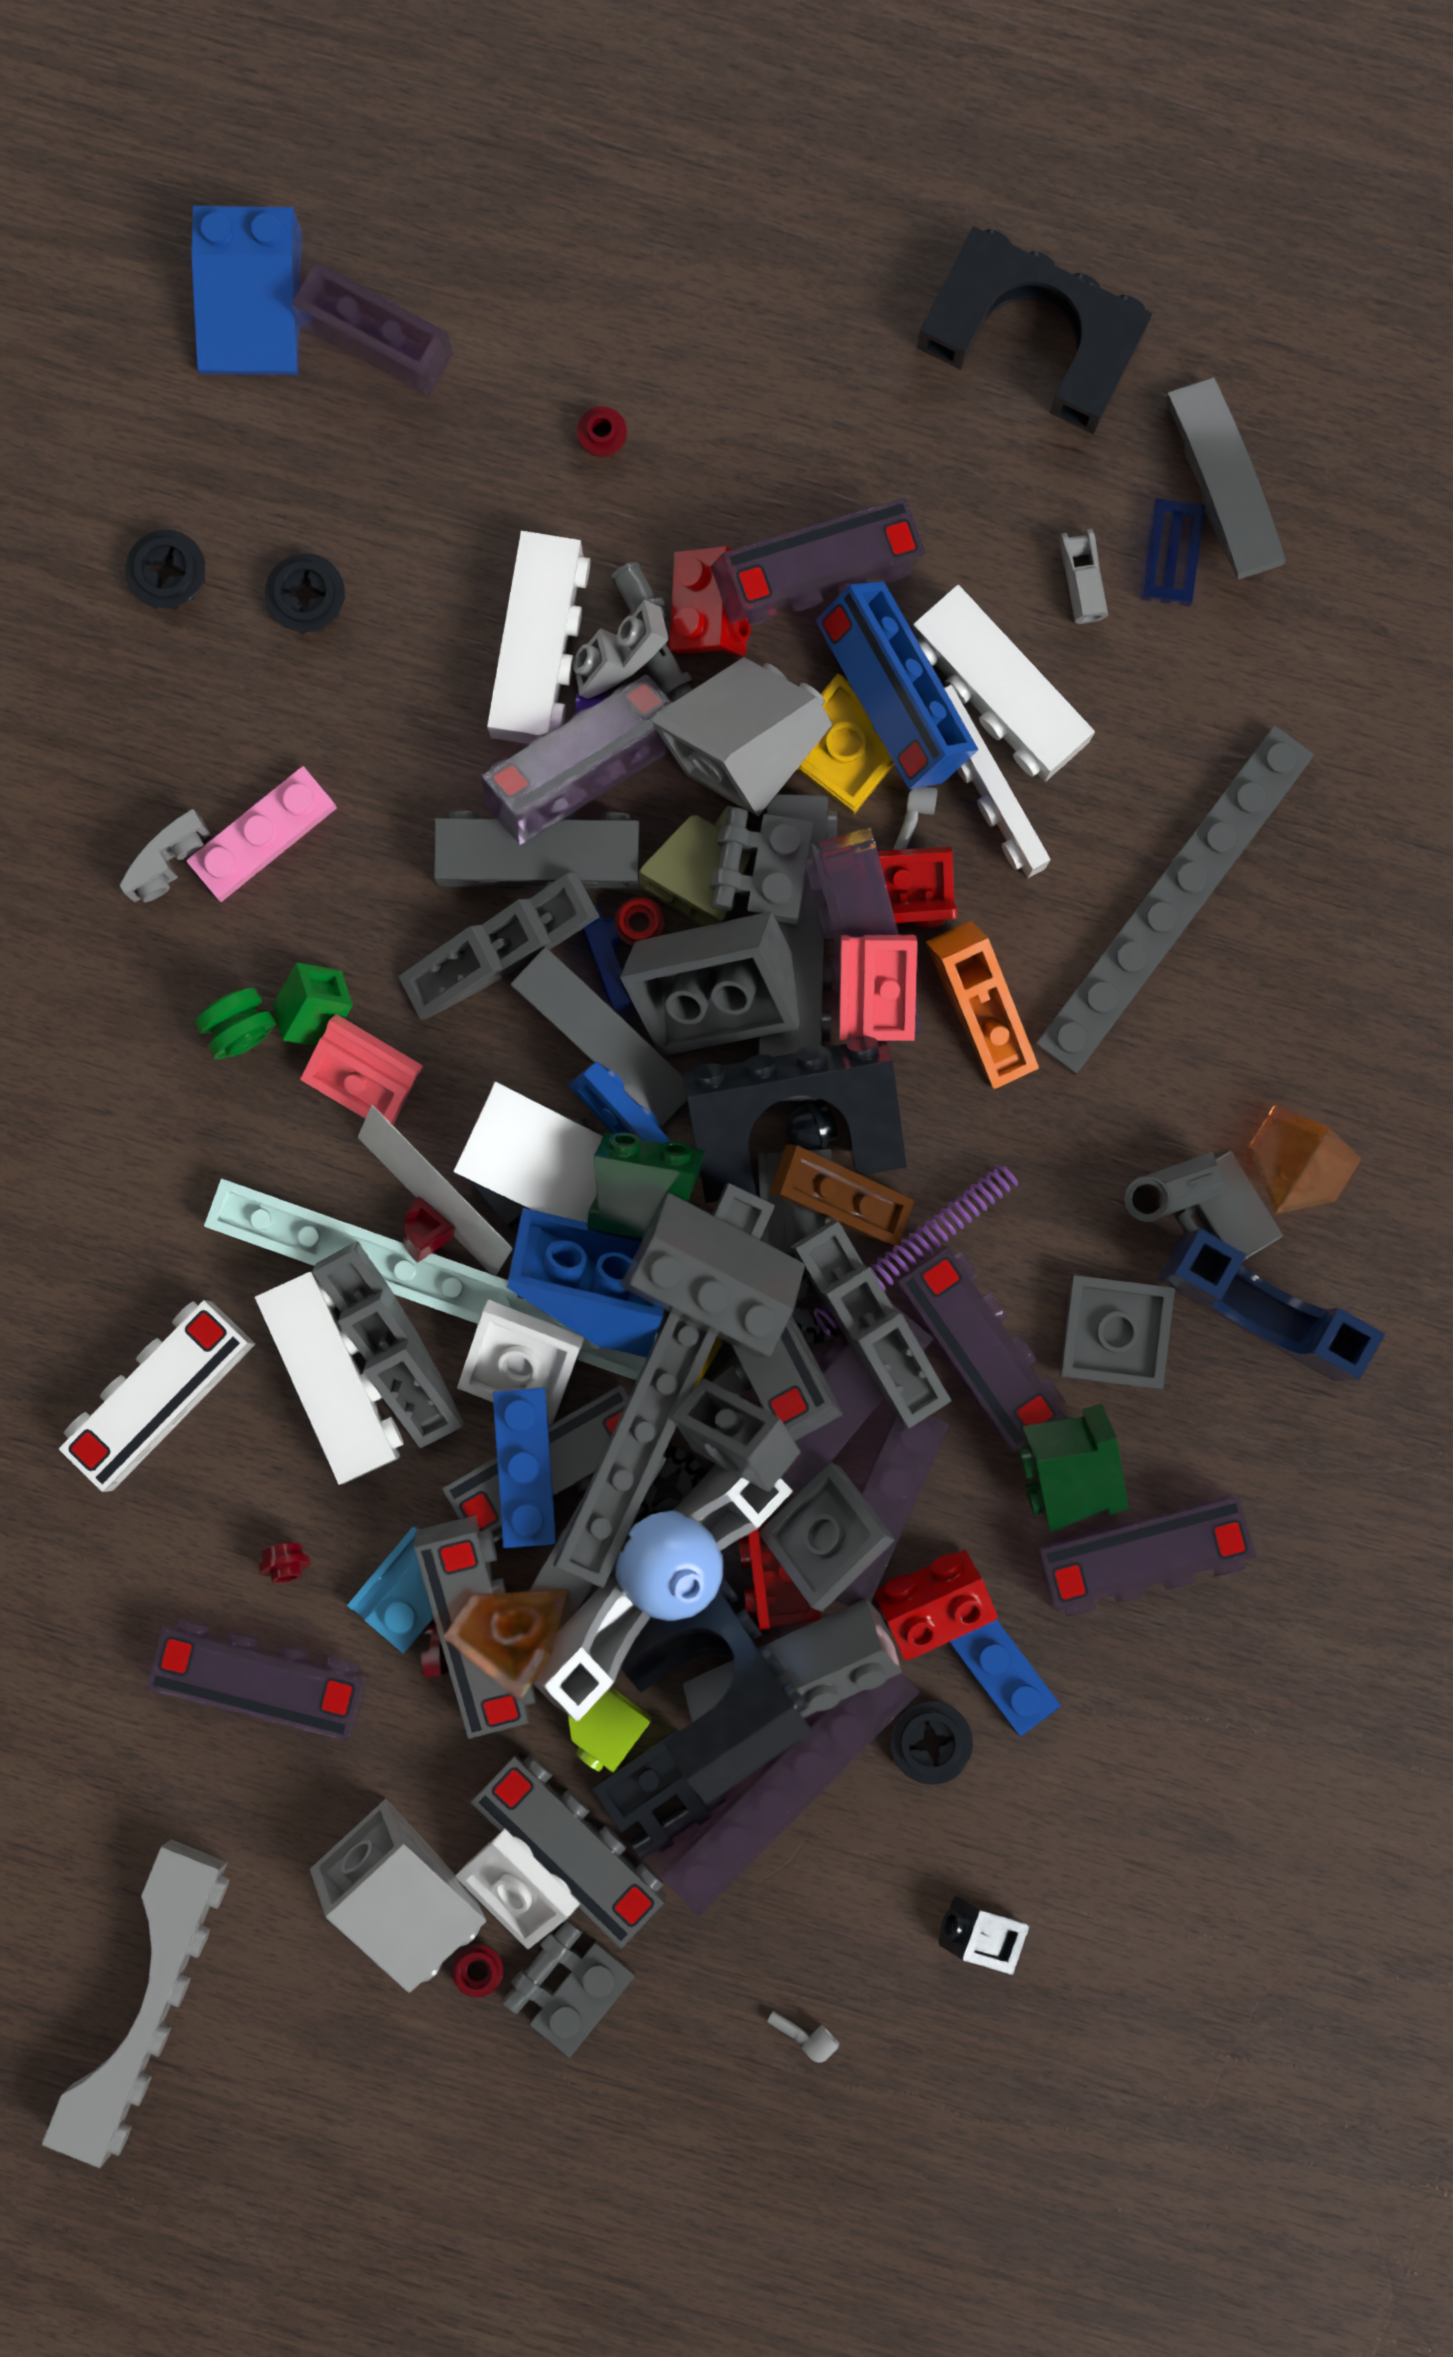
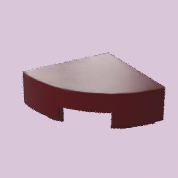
[402,1197,455,1263]
[421,1620,449,1678]

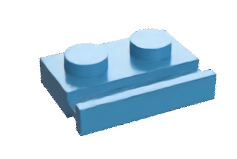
[347,1526,434,1654]

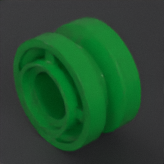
[194,988,276,1060]

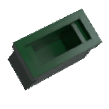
[587,1132,705,1239]
[1018,1403,1129,1532]

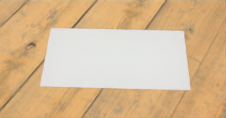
[454,1082,603,1223]
[358,1105,513,1276]

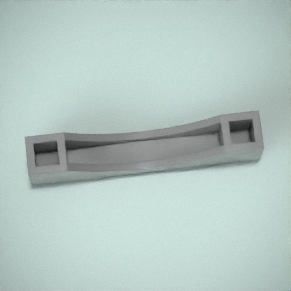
[521,1464,792,1721]
[42,1839,230,2168]

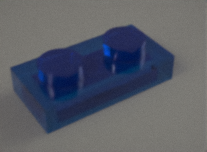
[581,906,633,1014]

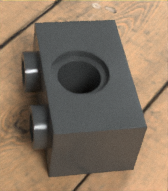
[671,1378,800,1492]

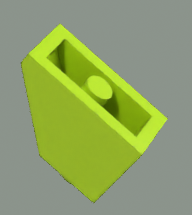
[568,1686,652,1772]

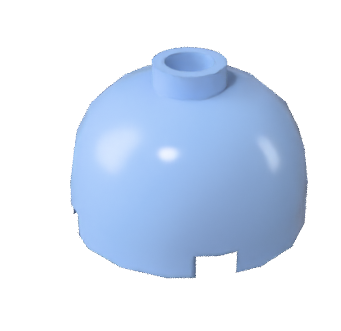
[615,1511,723,1621]

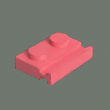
[839,935,917,1041]
[300,1014,423,1125]

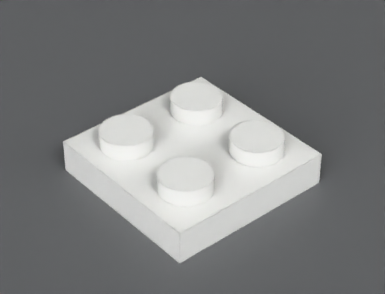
[457,1299,584,1425]
[455,1829,580,1949]

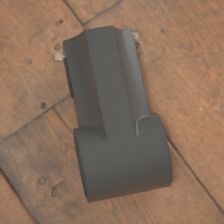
[1124,1151,1228,1222]

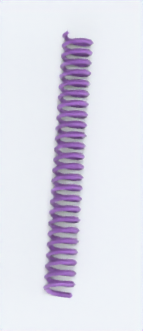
[814,1165,1018,1335]

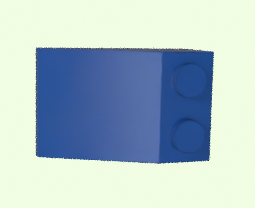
[192,206,302,375]
[507,1208,663,1358]

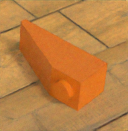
[925,920,1039,1089]

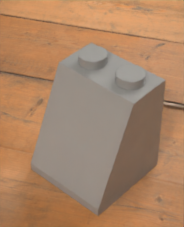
[651,657,833,816]
[310,1799,486,1993]

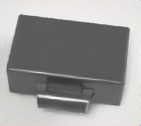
[1176,1151,1283,1261]

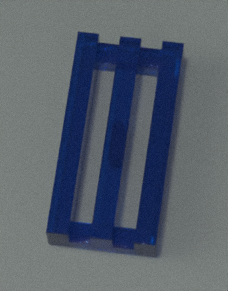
[1141,498,1205,606]

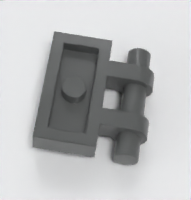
[710,808,814,925]
[502,1919,636,2058]

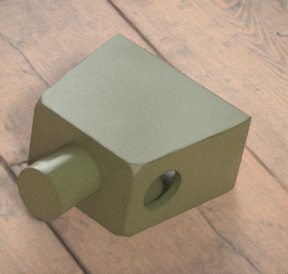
[639,806,753,927]

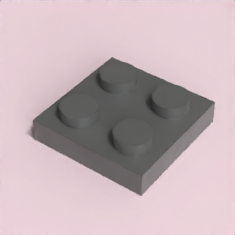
[1059,1275,1175,1390]
[759,1462,895,1611]

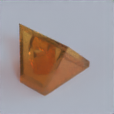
[1248,1105,1362,1214]
[444,1589,568,1699]

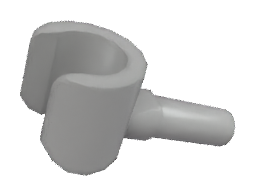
[893,786,937,850]
[767,2011,840,2062]

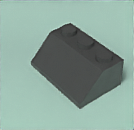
[620,911,800,1056]
[620,1193,805,1357]

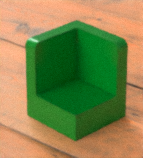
[273,962,353,1046]

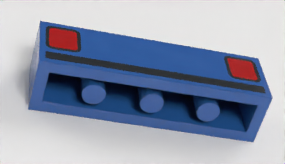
[815,581,979,789]

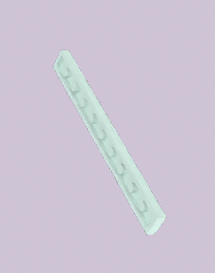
[204,1179,657,1380]

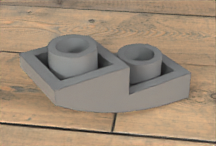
[573,600,668,699]
[120,809,212,903]

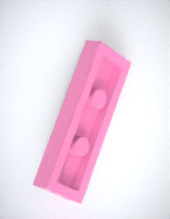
[186,766,337,902]

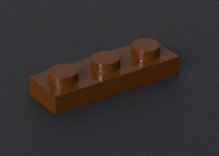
[769,1145,915,1247]

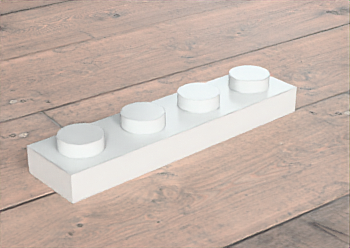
[944,685,1051,878]

